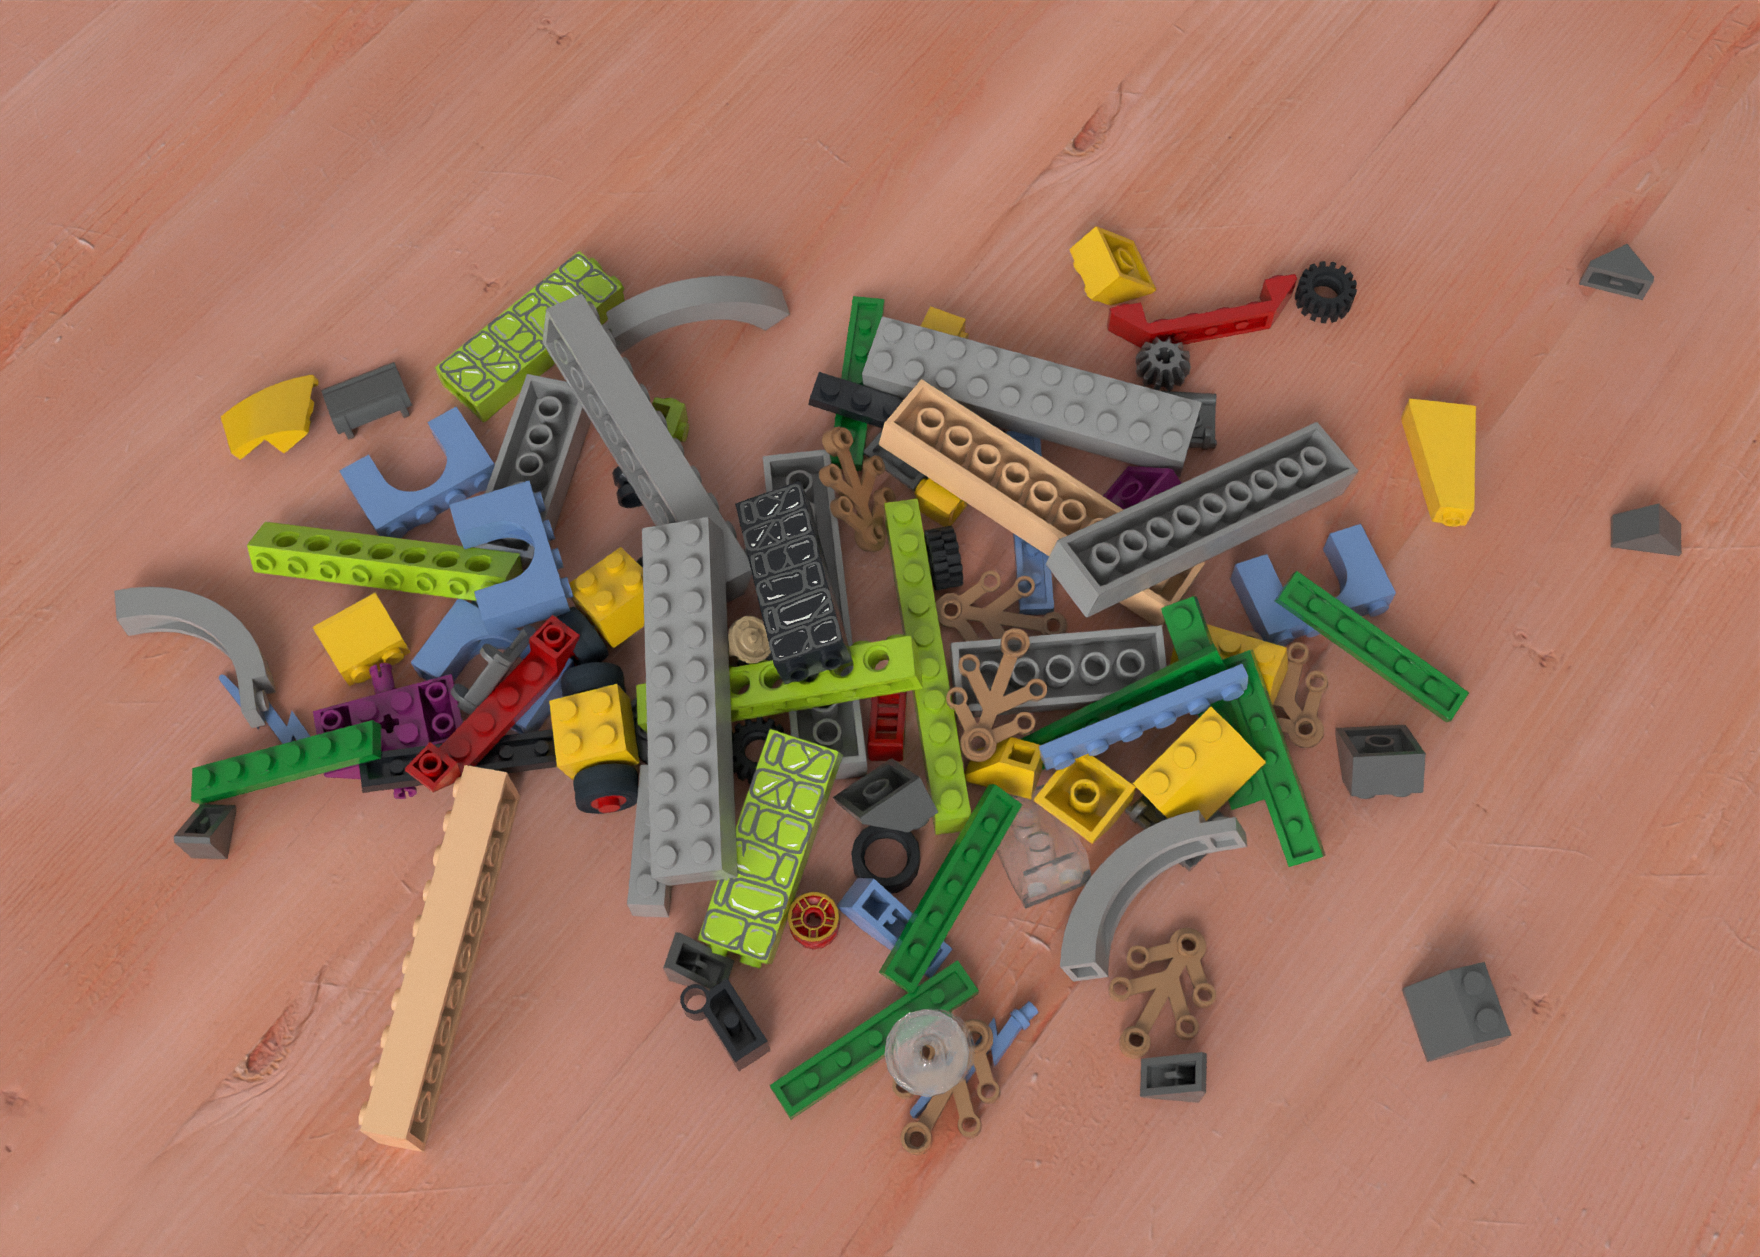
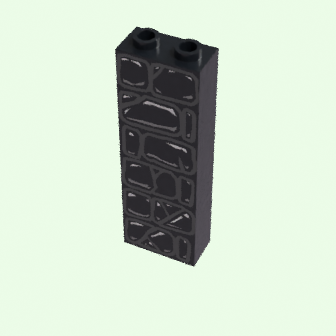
[735,481,853,685]

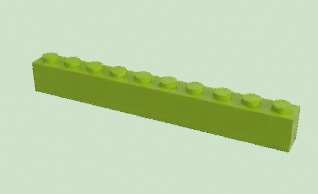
[884,498,971,835]

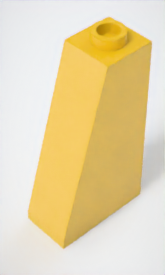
[1401,398,1476,527]

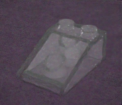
[996,785,1091,909]

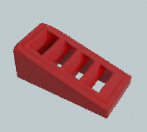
[867,691,907,762]

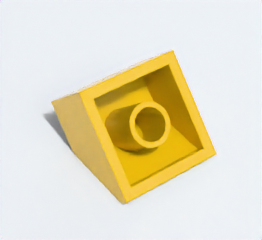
[1069,226,1156,306]
[312,592,411,687]
[1034,754,1136,844]

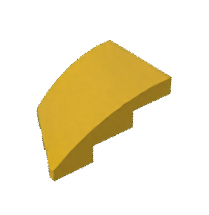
[220,375,319,460]

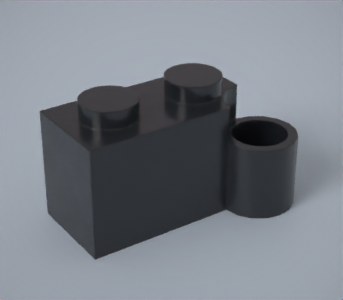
[680,978,771,1071]

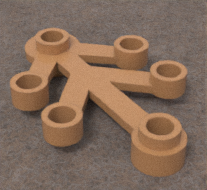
[819,427,896,552]
[936,571,1067,642]
[946,628,1047,762]
[1241,631,1328,748]
[1108,928,1216,1059]
[892,1019,1001,1155]

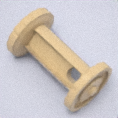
[728,616,771,667]

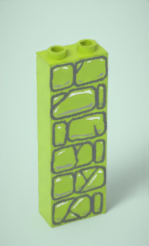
[435,251,625,423]
[697,729,843,969]

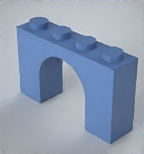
[339,407,495,538]
[449,481,573,636]
[1230,524,1396,647]
[411,599,575,734]

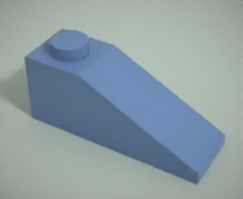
[837,878,952,978]

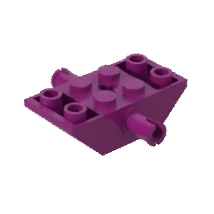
[313,663,463,799]

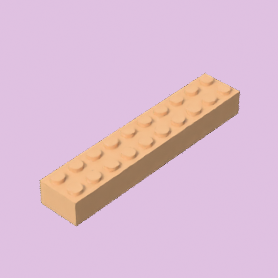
[879,379,1205,627]
[359,765,520,1152]

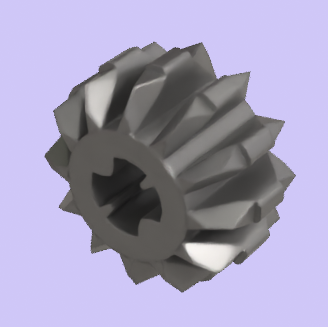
[1135,336,1191,391]

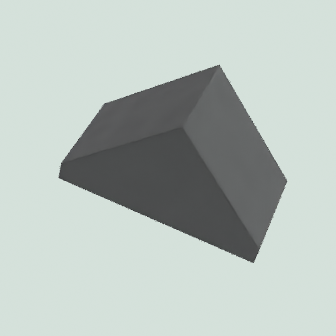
[1579,244,1654,300]
[1611,504,1682,556]
[174,804,236,859]
[663,932,734,990]
[1140,1052,1207,1103]

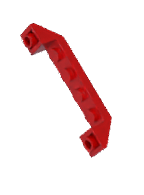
[1107,274,1297,349]
[405,615,580,793]

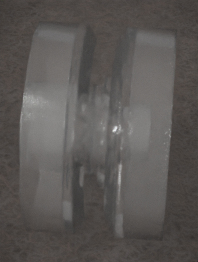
[884,1008,975,1097]

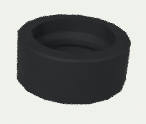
[851,825,920,894]

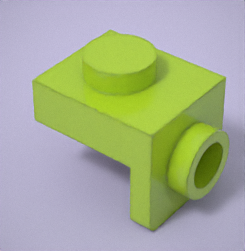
[652,397,689,442]

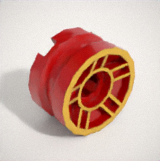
[788,892,840,950]

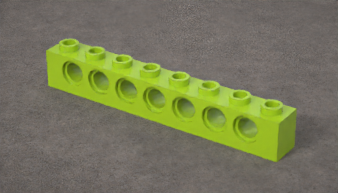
[247,522,523,601]
[636,634,923,733]

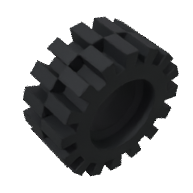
[1295,261,1357,323]
[924,525,964,590]
[732,716,787,784]

